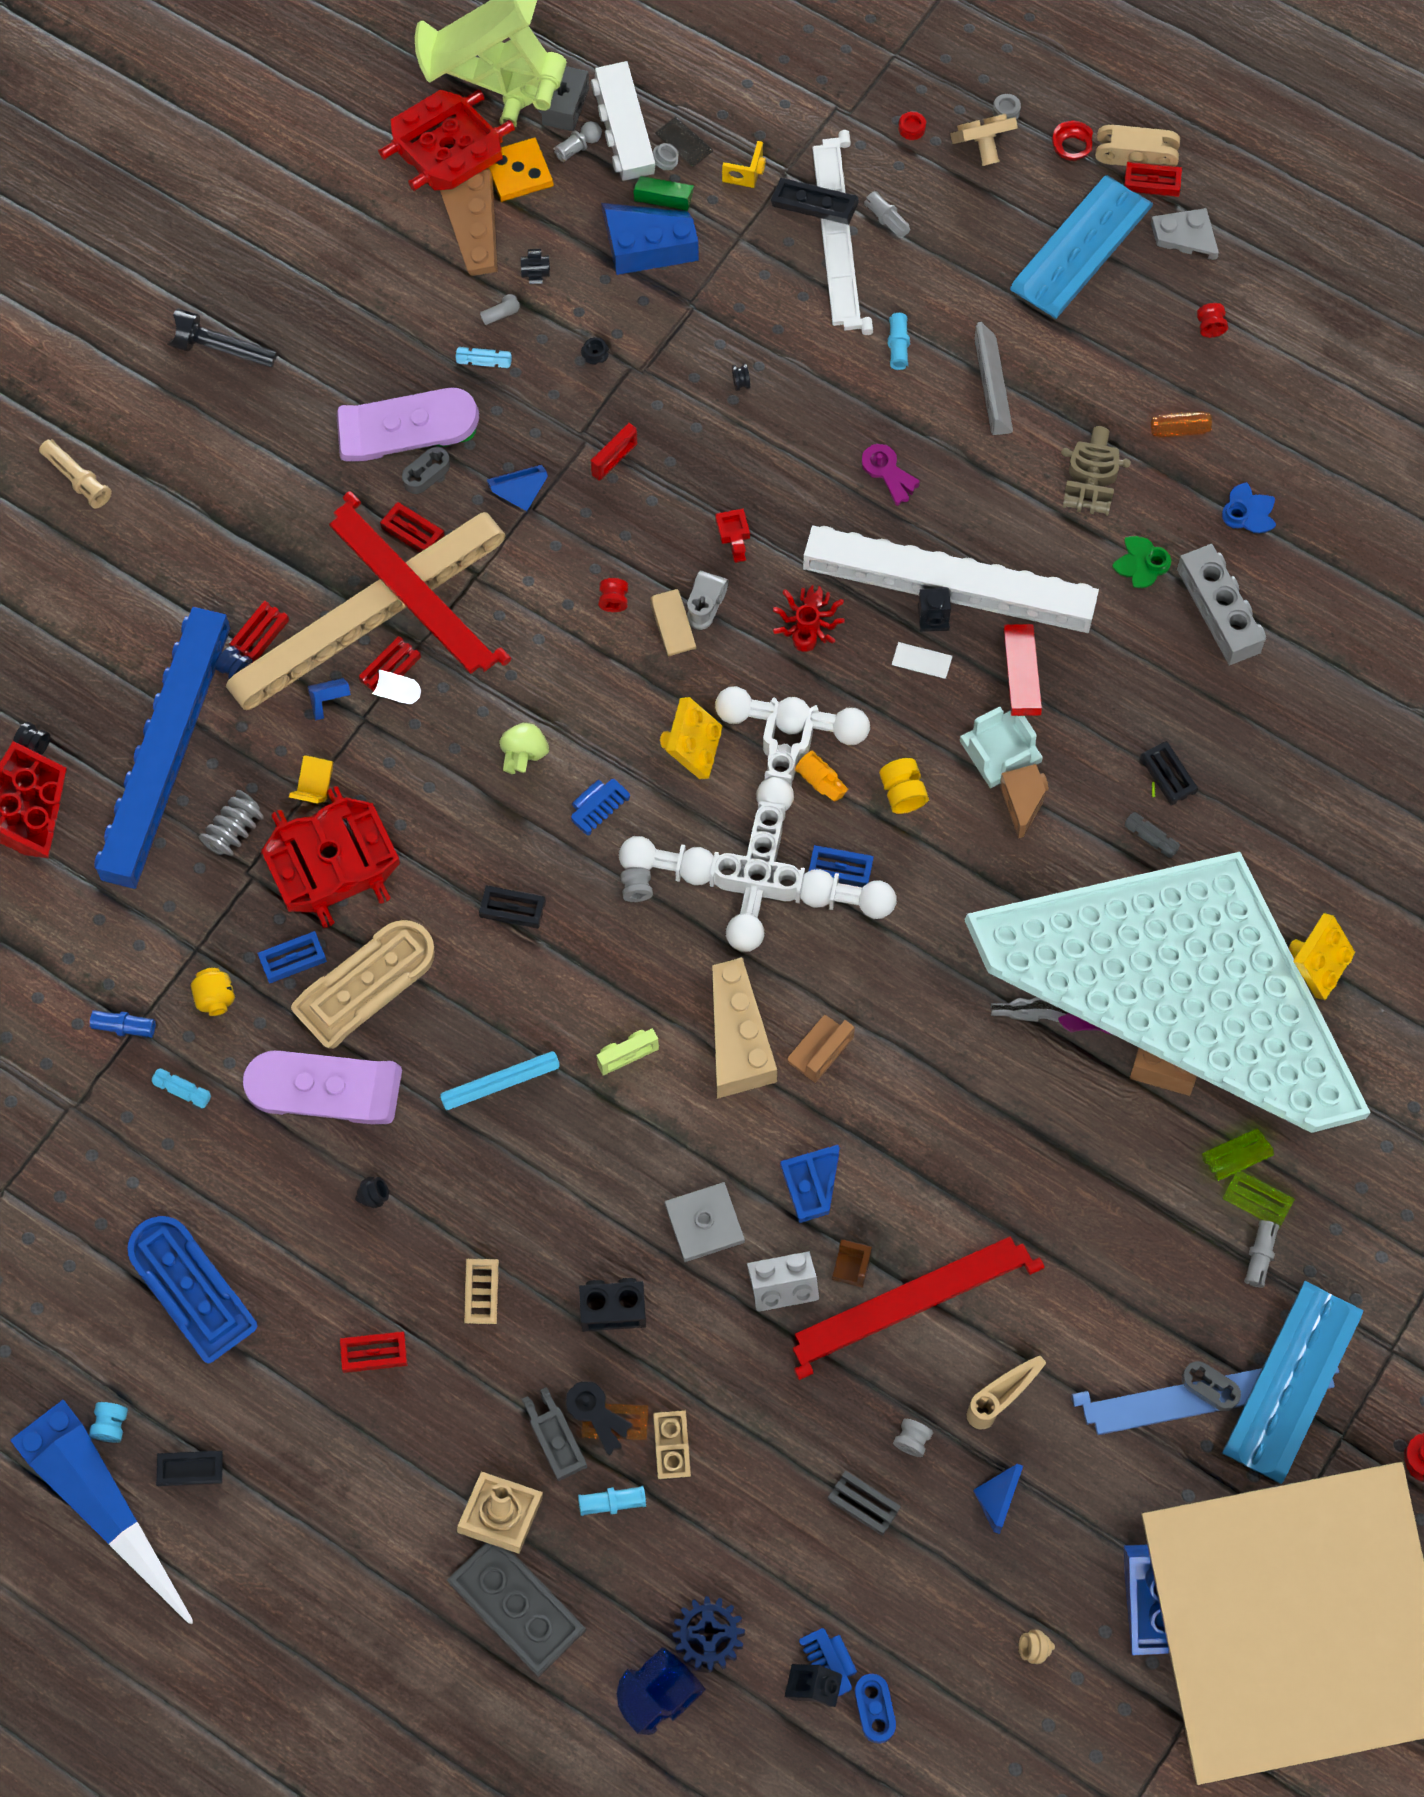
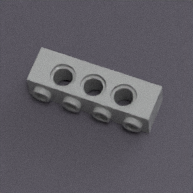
[1177,544,1266,666]

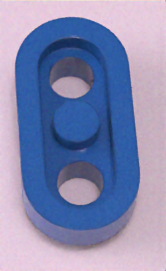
[855,1674,896,1744]

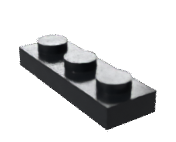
[771,177,859,225]

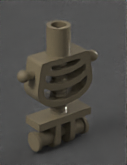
[1061,426,1131,516]

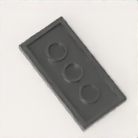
[447,1543,587,1678]

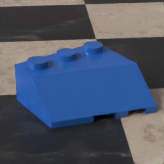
[601,203,699,275]

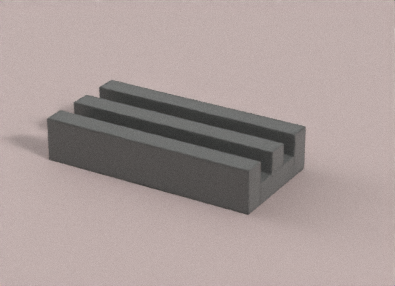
[827,1470,901,1536]

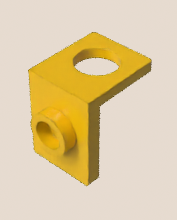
[722,141,766,188]
[289,755,334,804]

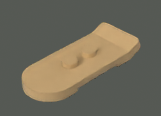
[291,920,435,1049]

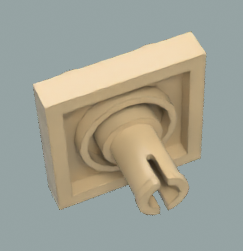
[950,114,1018,166]
[457,1471,543,1554]

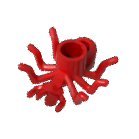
[773,585,845,652]

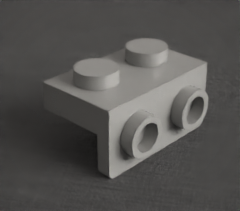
[747,1251,819,1312]

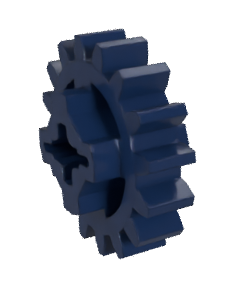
[672,1596,745,1672]

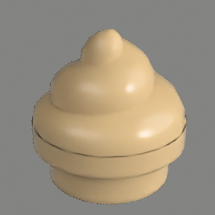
[1019,1630,1055,1664]

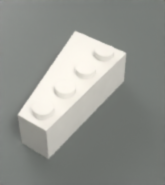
[591,61,655,181]

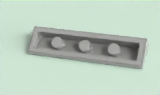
[974,322,1013,435]

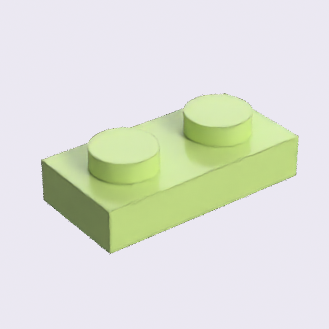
[597,1028,659,1076]

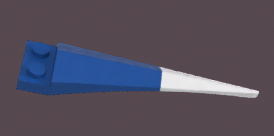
[10,1399,193,1624]

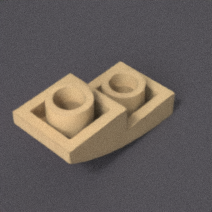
[653,1410,691,1479]

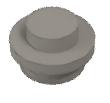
[652,143,679,170]

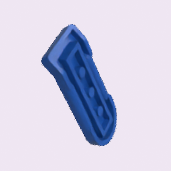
[128,1216,258,1363]

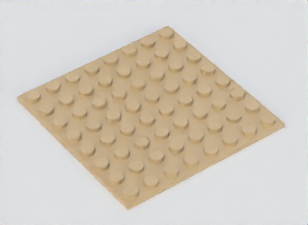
[1141,1462,1424,1785]

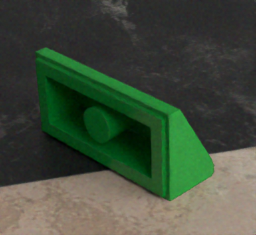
[634,176,694,211]

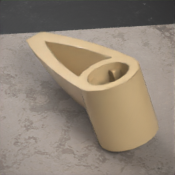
[966,1356,1046,1429]

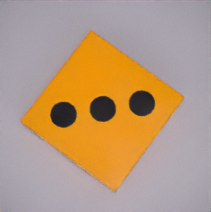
[488,137,553,202]

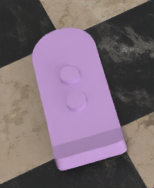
[337,388,479,461]
[243,1051,402,1124]

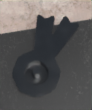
[566,1382,633,1456]

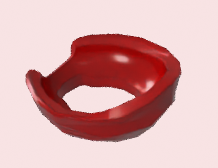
[1052,120,1093,161]

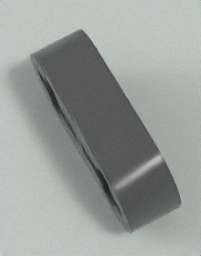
[402,447,450,494]
[1182,1361,1241,1411]

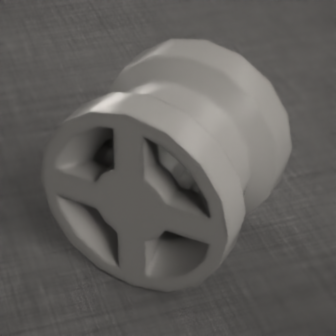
[620,868,653,902]
[893,1419,933,1457]

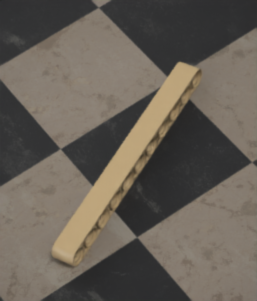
[226,512,505,710]

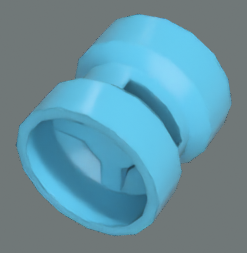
[89,1402,128,1443]

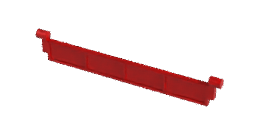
[329,491,512,674]
[793,1236,1045,1380]

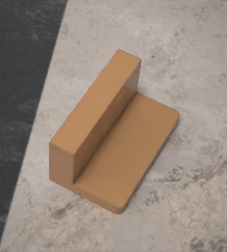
[788,1015,855,1083]

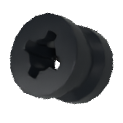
[13,722,50,755]

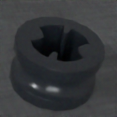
[732,363,750,391]

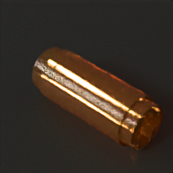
[1151,411,1212,438]

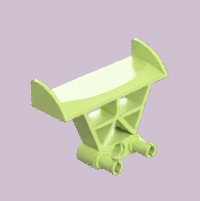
[415,0,567,127]

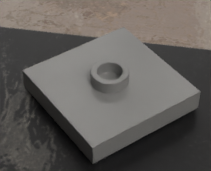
[664,1182,745,1262]

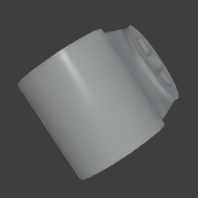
[687,570,729,630]

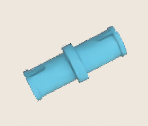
[888,313,910,370]
[578,1486,646,1516]

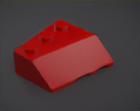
[0,741,67,858]

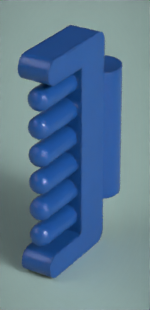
[571,779,630,836]
[799,1628,857,1697]

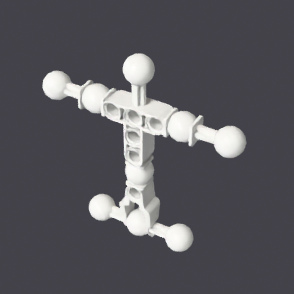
[619,686,897,952]

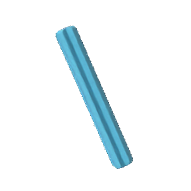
[440,1051,560,1110]

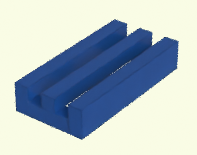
[809,845,874,887]
[257,931,327,984]

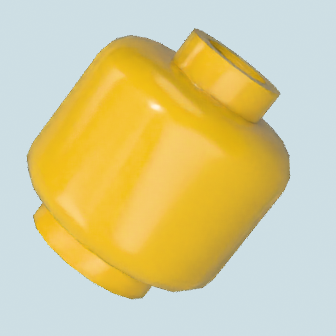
[191,968,235,1016]

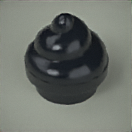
[355,1177,389,1208]

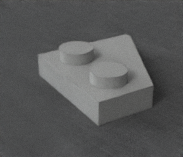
[1151,208,1219,260]

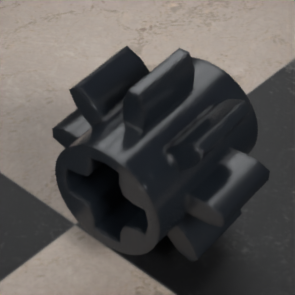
[521,249,550,284]

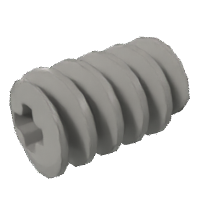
[199,790,264,857]

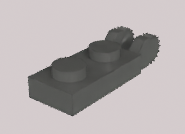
[522,1387,587,1481]

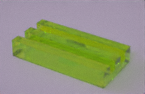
[1202,1128,1274,1181]
[1223,1169,1295,1229]

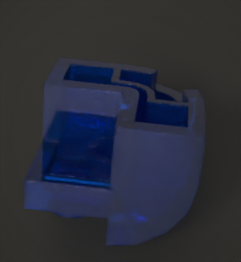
[616,1647,706,1735]

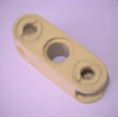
[1095,125,1180,167]

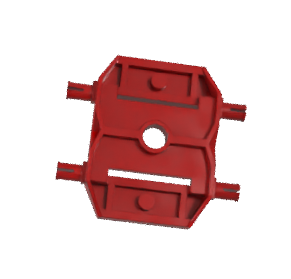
[378,89,515,191]
[261,786,400,928]

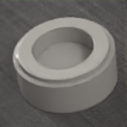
[993,94,1021,119]

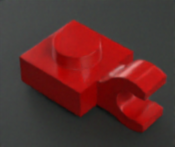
[715,508,750,563]

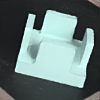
[960,707,1043,789]

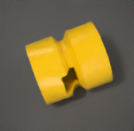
[879,758,929,814]

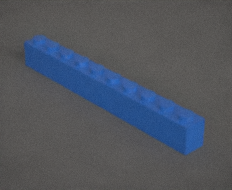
[94,607,230,889]

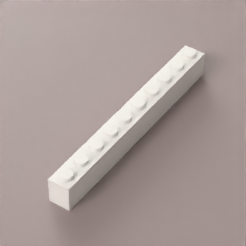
[803,525,1099,633]

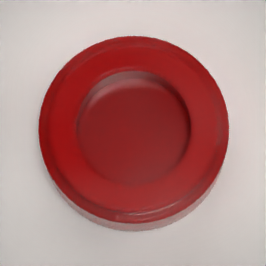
[898,112,926,140]

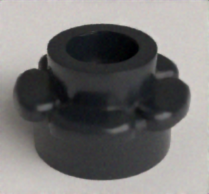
[581,337,609,365]

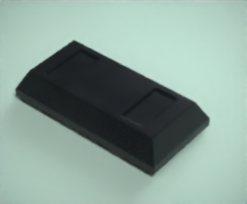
[156,1451,223,1486]

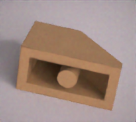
[1000,764,1048,838]

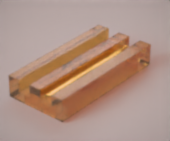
[582,1404,649,1440]

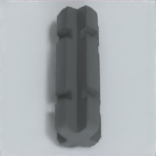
[1125,812,1180,858]

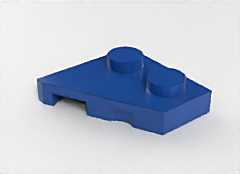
[780,1145,840,1223]

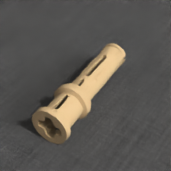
[39,439,112,509]

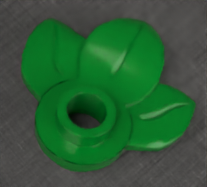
[1112,536,1171,588]

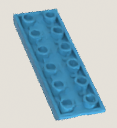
[1010,175,1153,319]
[1222,1281,1363,1484]

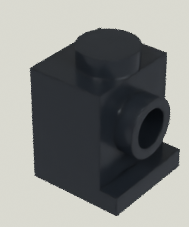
[918,588,951,632]

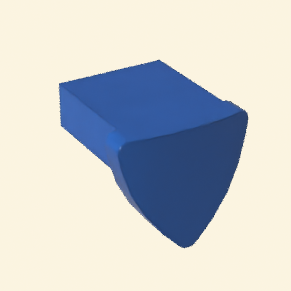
[308,678,351,721]

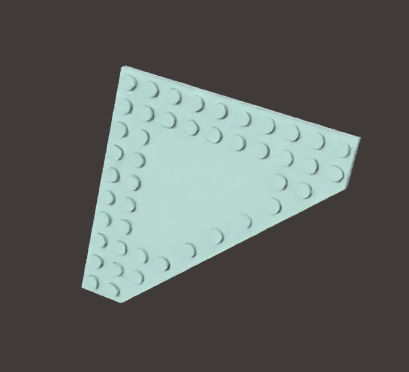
[965,852,1371,1133]

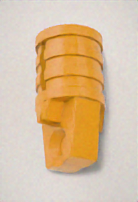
[795,750,848,801]

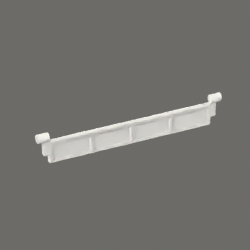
[812,130,873,335]

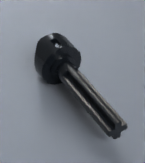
[167,308,277,367]

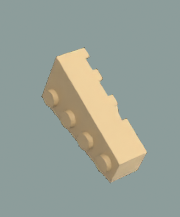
[712,958,777,1099]

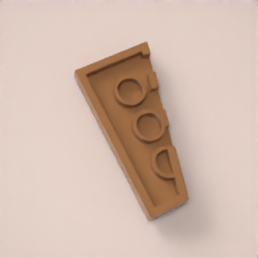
[440,169,498,276]

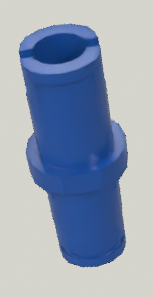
[90,1010,156,1038]

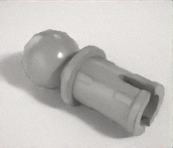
[553,121,602,162]

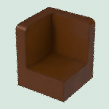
[832,1240,872,1288]

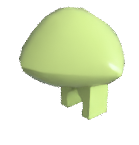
[500,723,549,774]

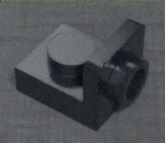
[784,1664,842,1707]

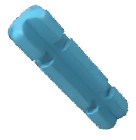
[456,347,512,368]
[152,1068,211,1108]

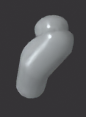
[480,294,520,325]

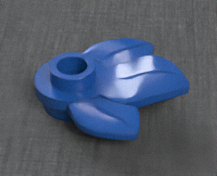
[1222,482,1276,533]

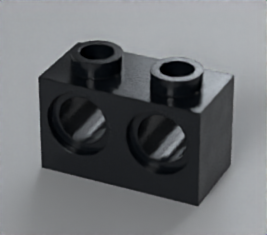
[579,1278,646,1332]

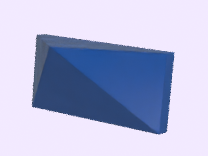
[487,465,548,511]
[973,1464,1023,1534]

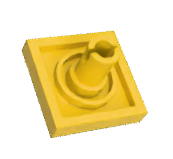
[660,697,723,779]
[1289,913,1355,1000]

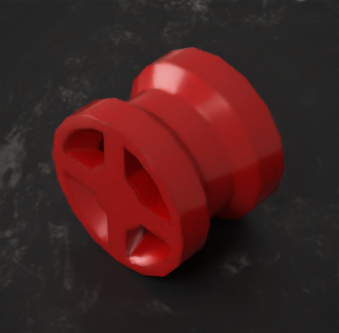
[1197,303,1228,338]
[598,578,628,612]

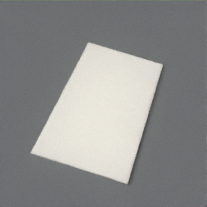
[892,642,952,679]

